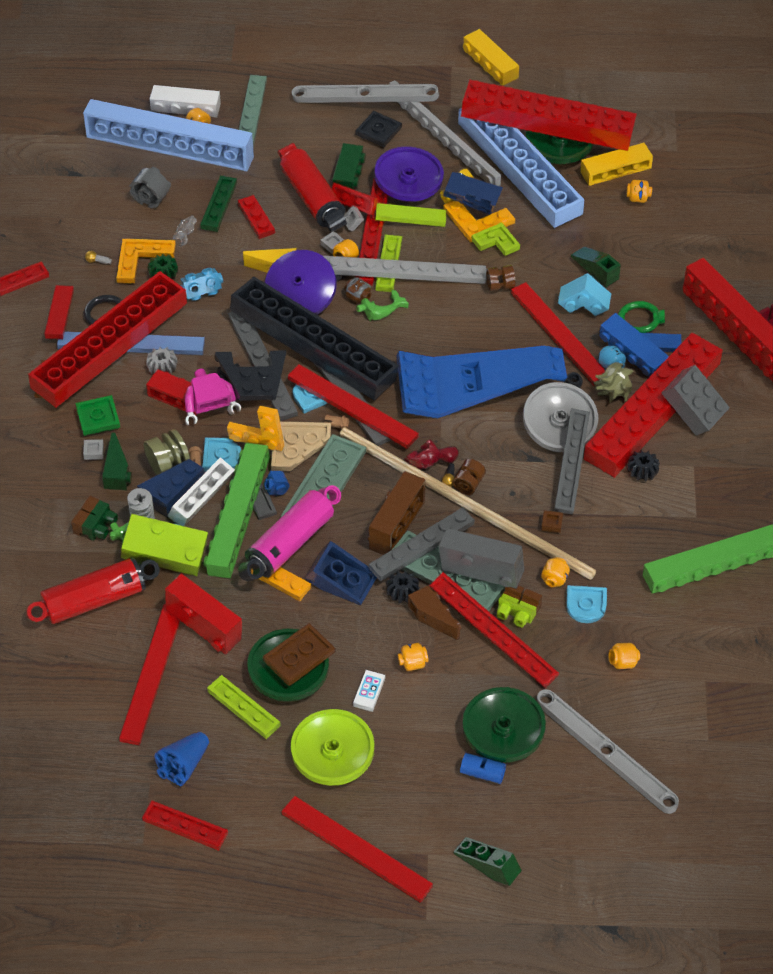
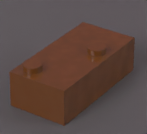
[368,471,425,555]

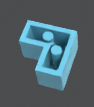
[558,273,611,316]

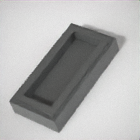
[253,484,277,520]

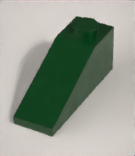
[102,432,132,491]

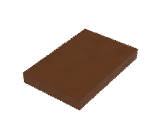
[263,623,336,686]

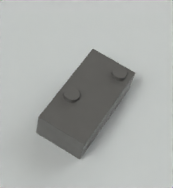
[439,528,524,589]

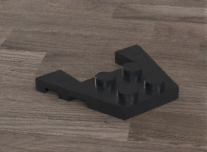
[214,350,286,401]

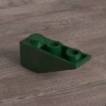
[571,247,621,287]
[454,837,522,886]

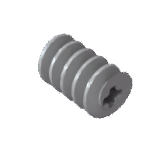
[127,488,155,519]

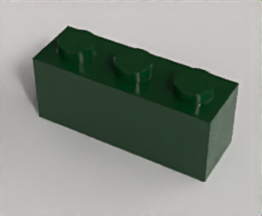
[332,143,366,189]

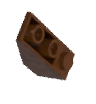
[408,585,461,640]

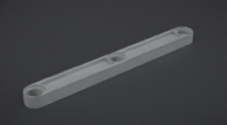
[292,84,439,103]
[537,689,679,814]

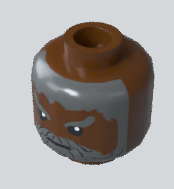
[344,277,372,304]

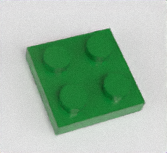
[75,395,120,436]

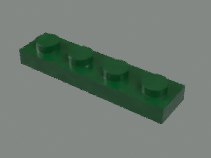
[200,175,237,232]

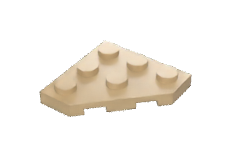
[271,422,331,471]

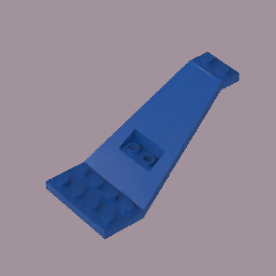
[396,346,567,419]

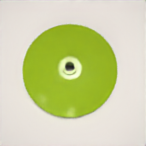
[291,709,374,785]

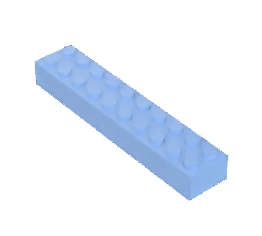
[83,99,254,171]
[458,108,584,228]

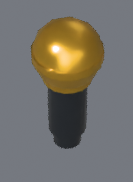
[442,463,455,487]

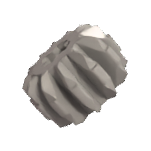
[146,347,178,374]

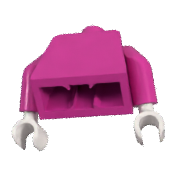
[185,369,241,425]

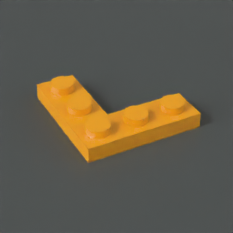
[443,200,515,243]
[117,239,176,283]
[227,406,285,451]
[251,564,311,601]

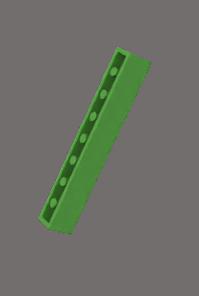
[204,443,270,579]
[643,524,773,594]

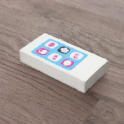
[353,670,385,712]

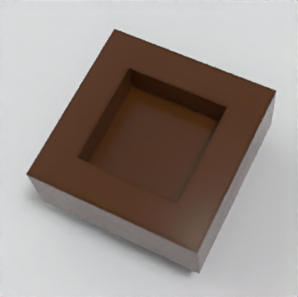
[541,510,563,533]

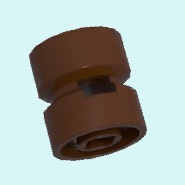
[486,265,515,291]
[452,459,486,495]

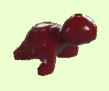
[404,439,459,469]

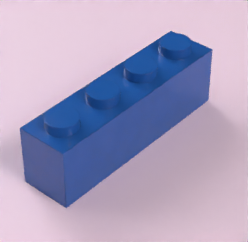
[599,313,669,377]

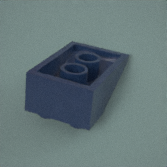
[304,541,377,605]

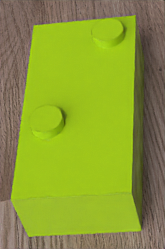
[121,514,208,576]

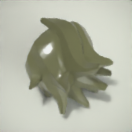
[594,362,633,404]

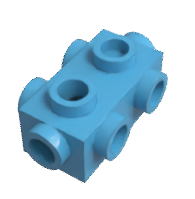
[180,268,224,301]

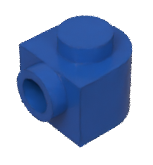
[264,471,290,495]

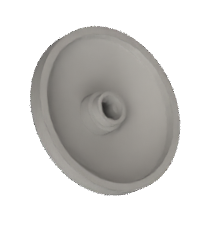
[523,382,598,452]

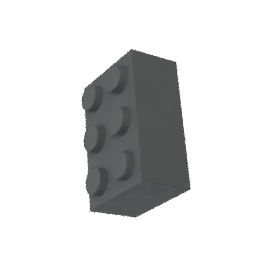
[662,365,730,435]

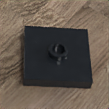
[355,110,402,147]

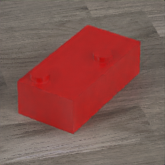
[165,573,242,655]

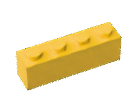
[463,29,519,86]
[580,143,653,186]

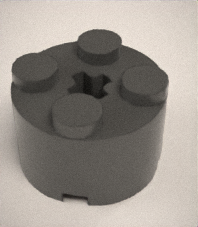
[129,167,171,208]

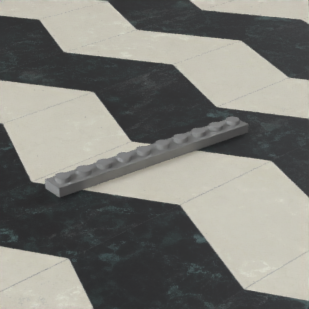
[390,80,501,186]
[323,256,486,284]

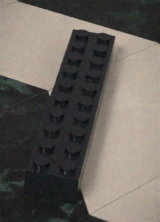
[230,276,399,401]

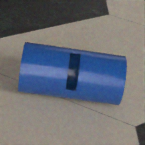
[460,753,506,784]

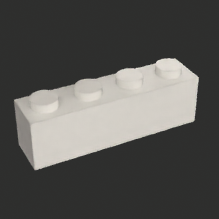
[150,85,221,118]
[168,458,235,526]

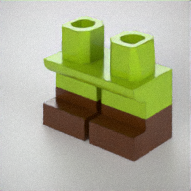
[497,585,542,628]

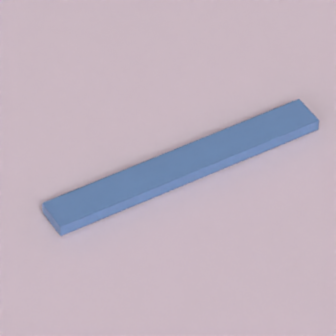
[57,332,205,355]

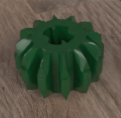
[148,254,178,279]

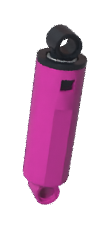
[238,485,341,581]

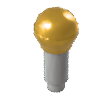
[85,251,112,264]

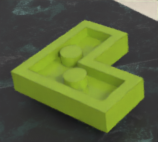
[472,222,520,256]

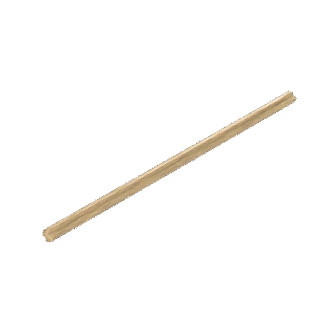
[340,427,596,580]

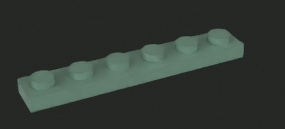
[239,75,267,148]

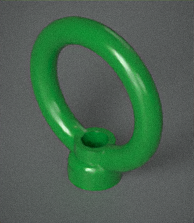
[618,301,665,333]

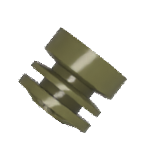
[143,429,190,475]

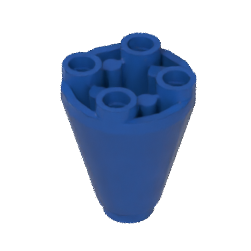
[155,732,209,786]

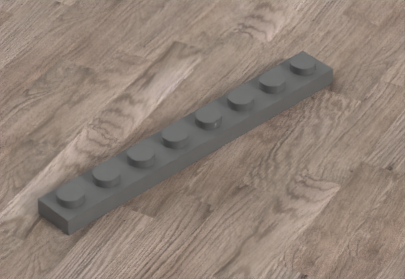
[228,312,298,422]

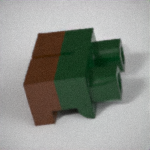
[71,496,118,541]

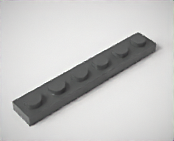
[554,408,590,515]
[369,507,475,581]

